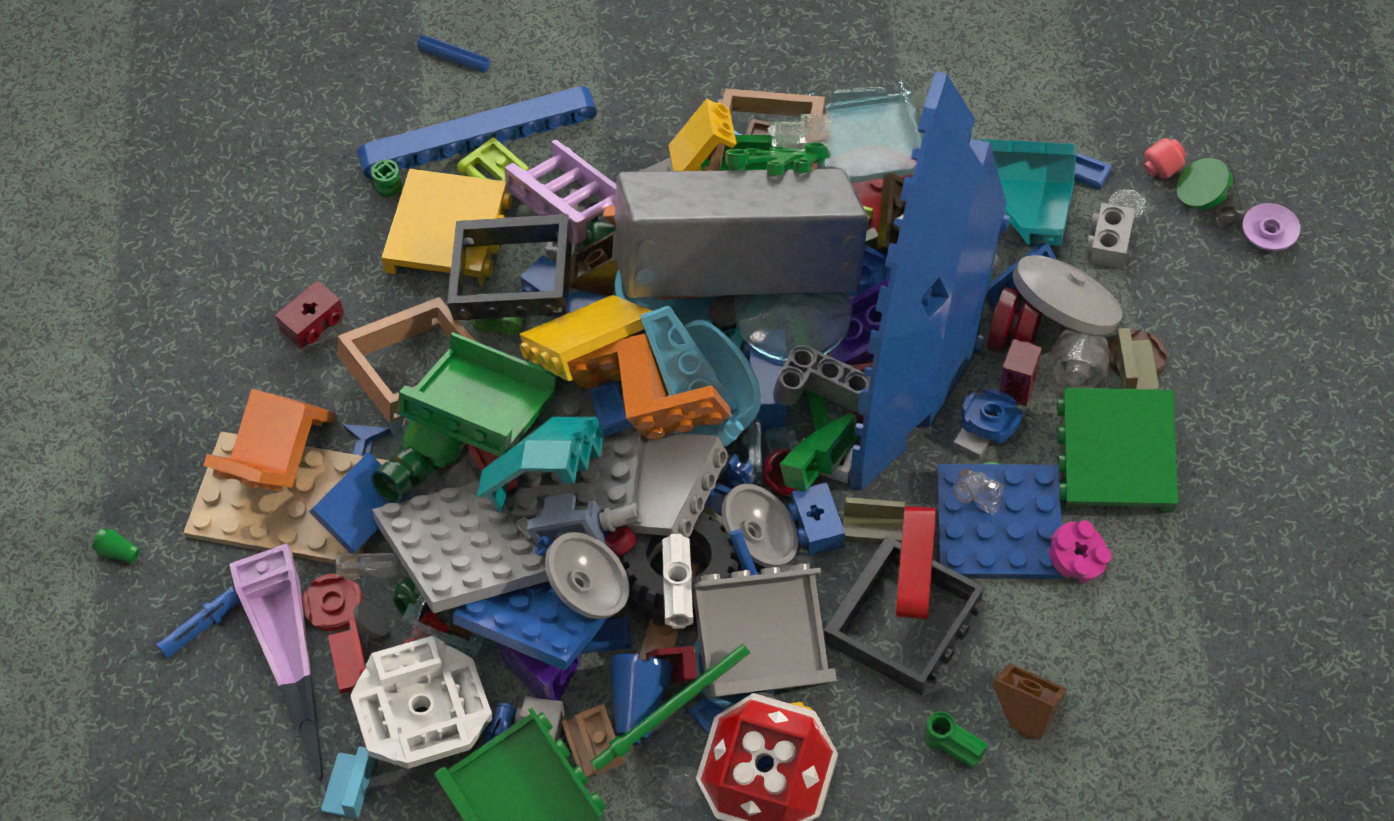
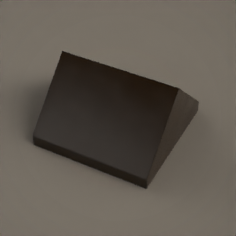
[570,230,619,296]

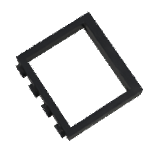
[447,214,573,321]
[824,536,986,696]

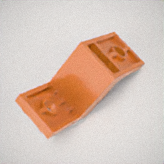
[567,333,731,440]
[203,389,336,491]

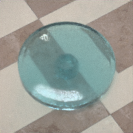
[734,292,852,361]

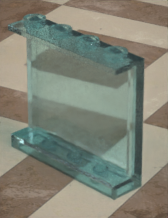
[805,79,923,183]

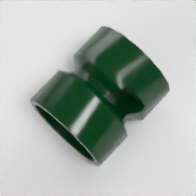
[371,447,429,503]

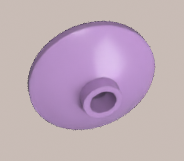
[1242,203,1300,251]

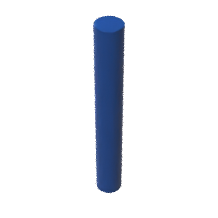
[730,529,758,576]

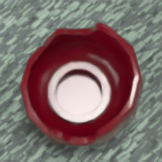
[762,449,798,496]

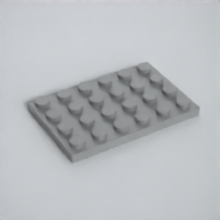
[372,480,549,613]

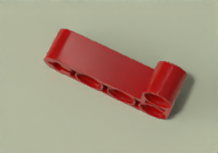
[896,506,936,620]

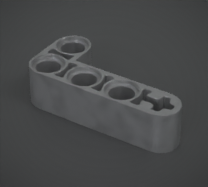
[773,345,870,416]

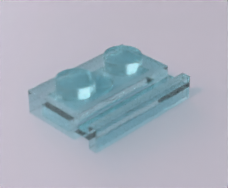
[742,414,762,486]

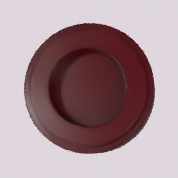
[604,526,636,556]

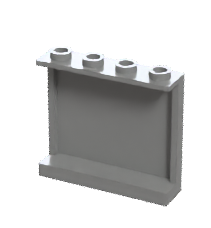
[606,433,728,538]
[692,564,837,699]

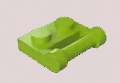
[457,137,529,181]

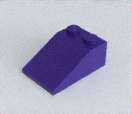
[814,279,889,365]

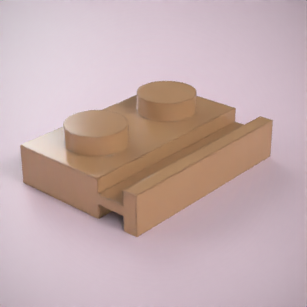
[561,703,626,779]

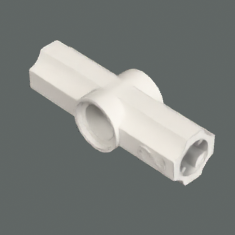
[662,534,693,629]

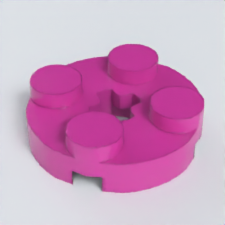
[1049,520,1111,583]

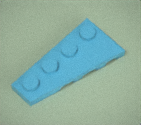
[641,305,738,410]

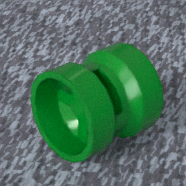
[371,159,402,197]

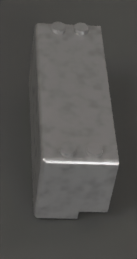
[614,169,868,298]

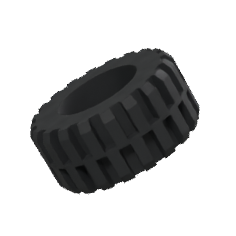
[620,512,738,629]

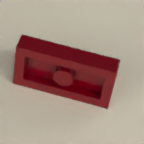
[646,646,697,683]

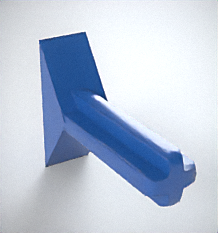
[343,424,391,456]

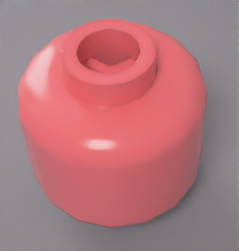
[1143,138,1187,179]

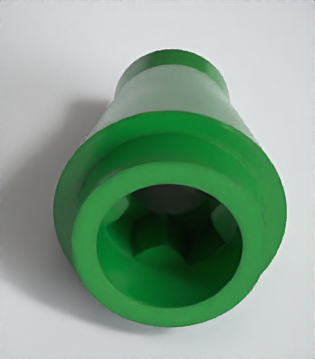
[92,528,141,564]

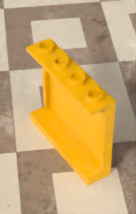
[381,169,512,286]
[520,295,652,381]

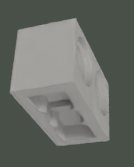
[1086,203,1135,269]

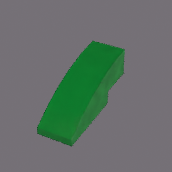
[780,413,860,491]

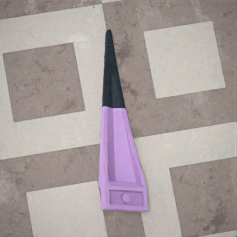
[229,543,323,780]

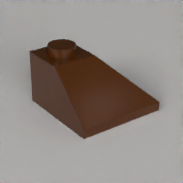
[992,663,1068,740]

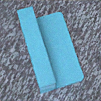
[321,746,375,819]

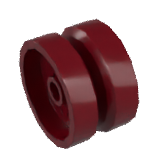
[987,287,1043,352]

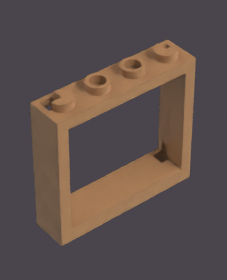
[704,88,826,171]
[338,297,475,424]

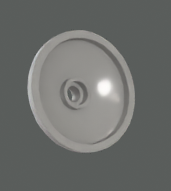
[722,484,798,568]
[545,532,629,619]

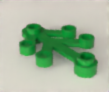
[725,142,831,175]

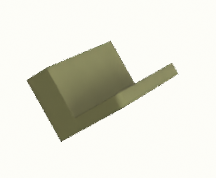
[1115,328,1159,389]
[843,497,906,544]

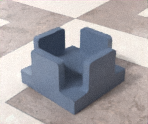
[527,493,605,548]

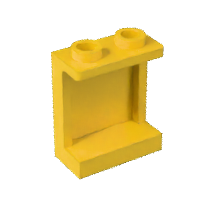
[669,98,736,171]

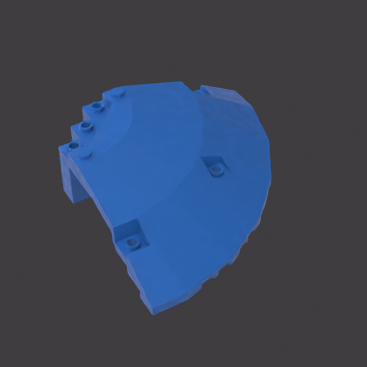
[850,72,1010,491]

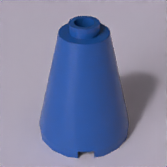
[610,654,673,745]

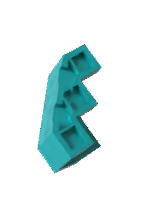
[979,139,1077,246]
[477,417,604,512]

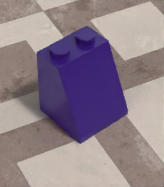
[497,642,581,701]

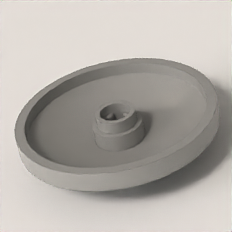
[1013,255,1122,335]

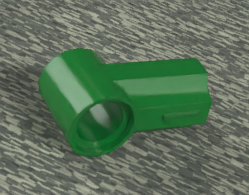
[924,711,988,770]

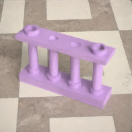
[505,140,616,244]

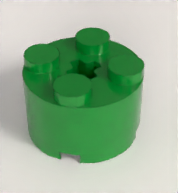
[403,420,465,468]

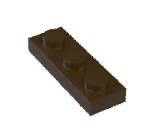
[877,172,906,255]

